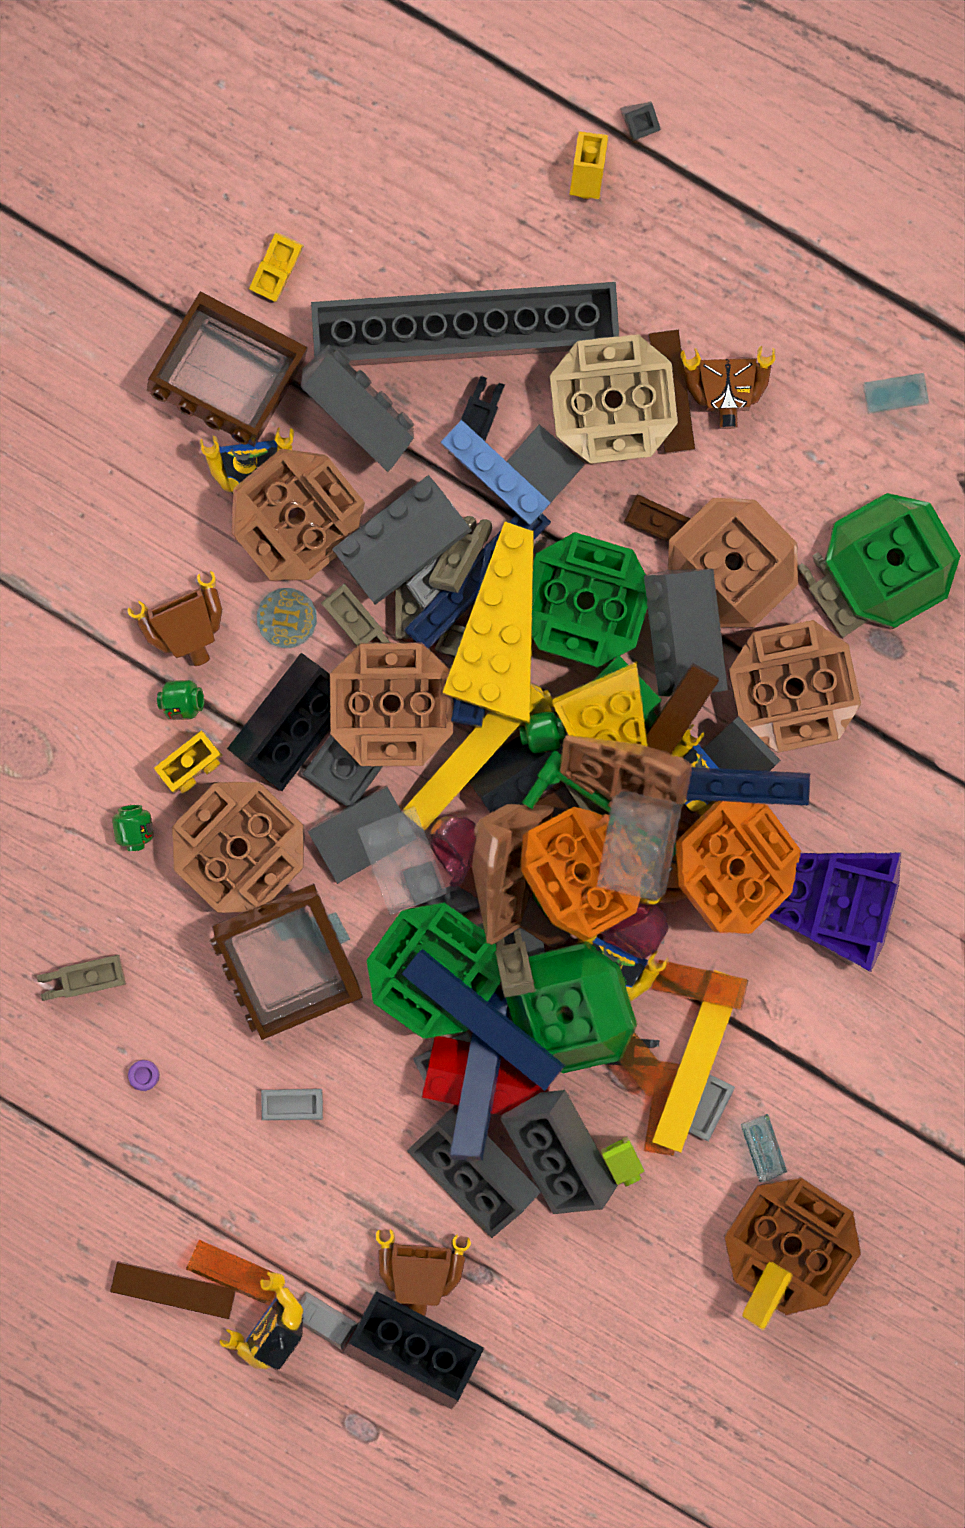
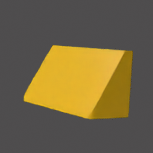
[742,1262,792,1329]

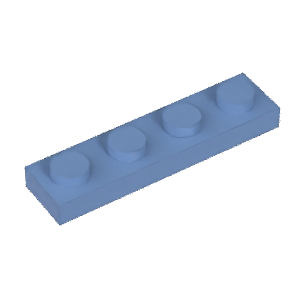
[440,420,551,526]

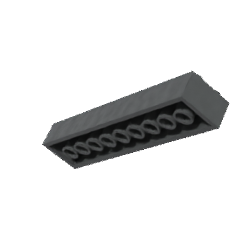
[311,282,619,366]

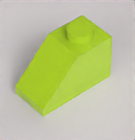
[601,1136,645,1187]

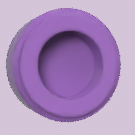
[128,1060,160,1091]

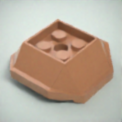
[231,449,365,581]
[668,498,798,628]
[728,620,861,753]
[330,642,453,766]
[172,782,304,913]

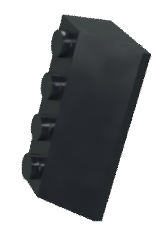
[227,653,331,791]
[469,711,569,814]
[343,1291,484,1409]

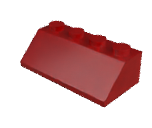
[422,1036,550,1115]

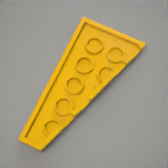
[443,521,534,724]
[552,662,651,841]

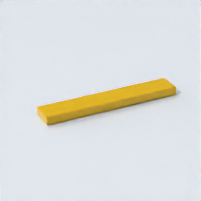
[402,683,545,831]
[652,970,743,1153]

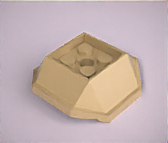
[550,334,678,464]

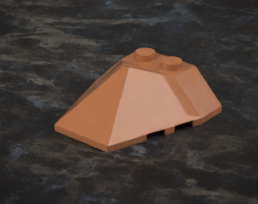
[560,735,692,841]
[472,804,554,944]

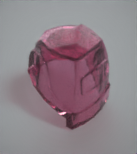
[428,815,477,887]
[602,903,669,959]

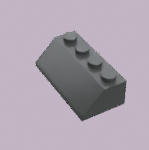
[302,345,414,472]
[332,475,472,605]
[644,568,728,696]
[500,1090,618,1214]
[407,1105,541,1238]

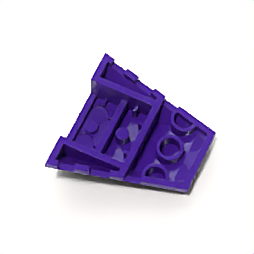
[769,853,901,972]

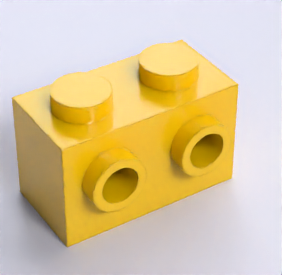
[154,730,223,794]

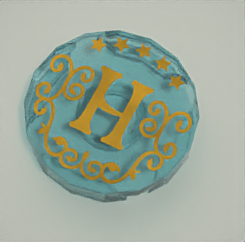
[257,588,317,649]

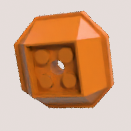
[676,801,801,934]
[521,807,649,942]

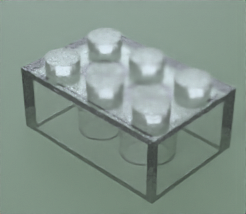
[597,791,682,901]
[357,806,447,915]

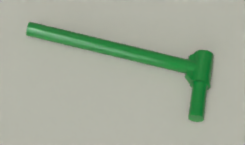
[522,750,677,856]

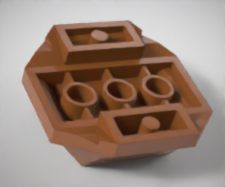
[724,1177,861,1315]

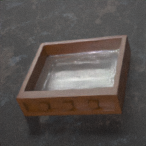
[147,291,308,447]
[210,883,363,1040]

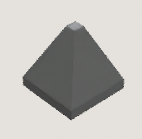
[620,102,661,141]

